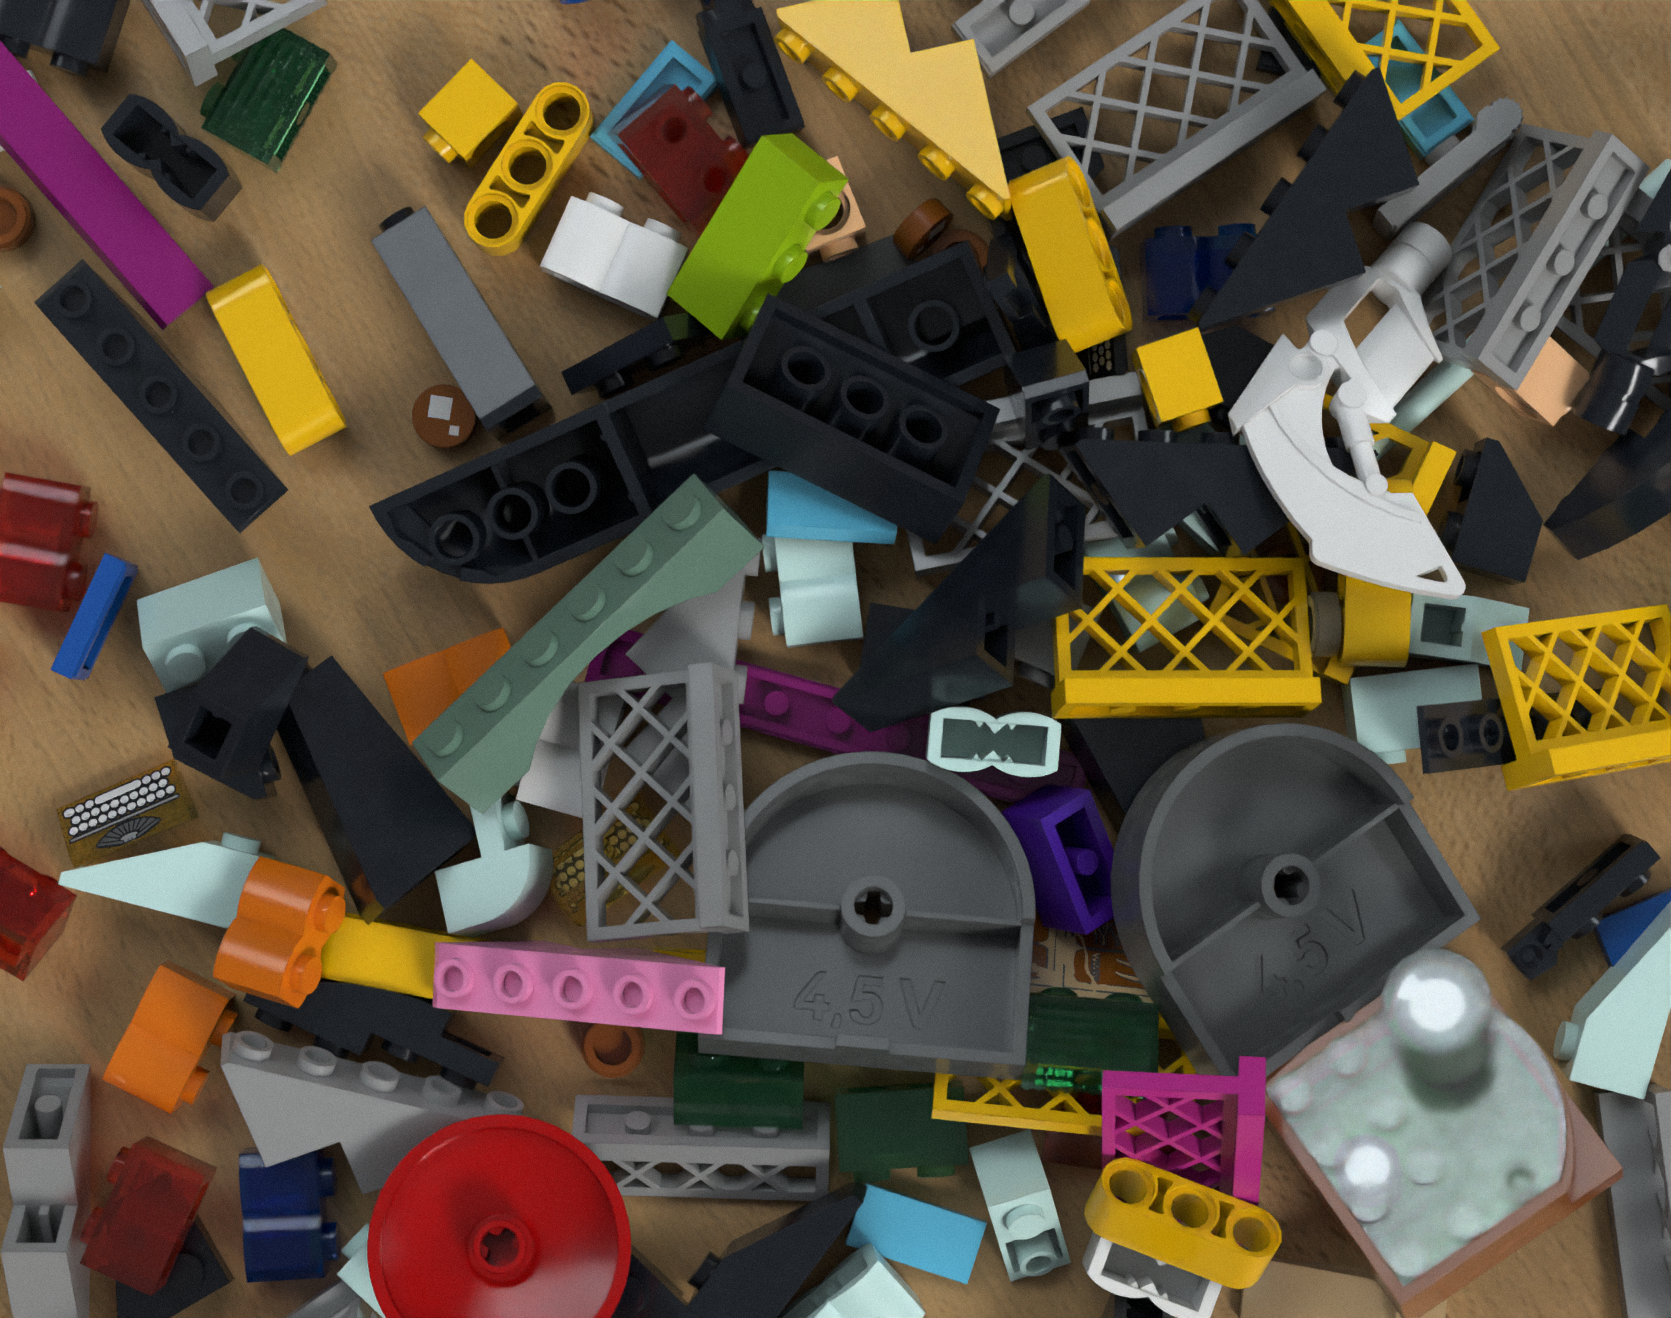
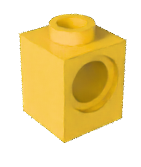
[418,58,523,168]
[1131,327,1223,433]

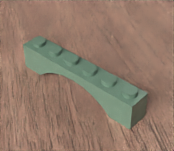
[411,474,764,814]

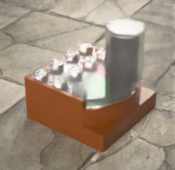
[1265,949,1623,1318]

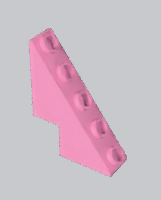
[433,940,725,1035]

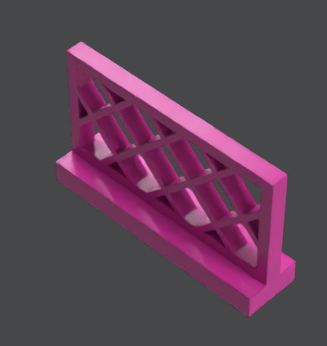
[1102,1056,1266,1245]

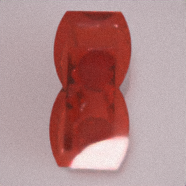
[0,472,98,612]

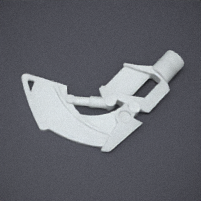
[1228,222,1466,600]

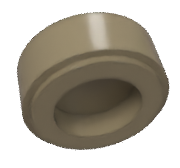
[1307,592,1342,657]

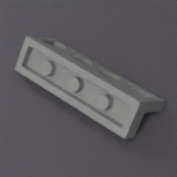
[1593,1083,1671,1318]
[572,1095,831,1201]

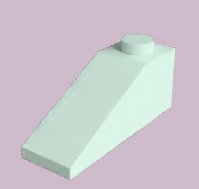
[58,832,275,929]
[1553,901,1671,1099]

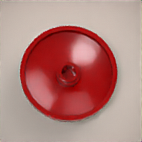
[367,1114,632,1318]

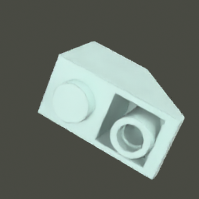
[1408,593,1529,670]
[969,1129,1071,1282]

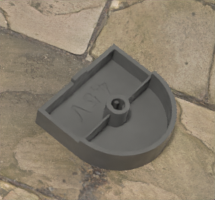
[1111,723,1481,1077]
[698,751,1035,1080]

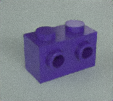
[1000,784,1114,935]

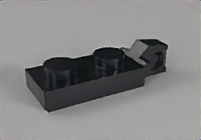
[695,0,805,151]
[1500,833,1661,981]

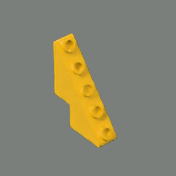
[773,0,1012,221]

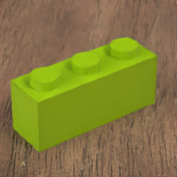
[666,133,849,340]

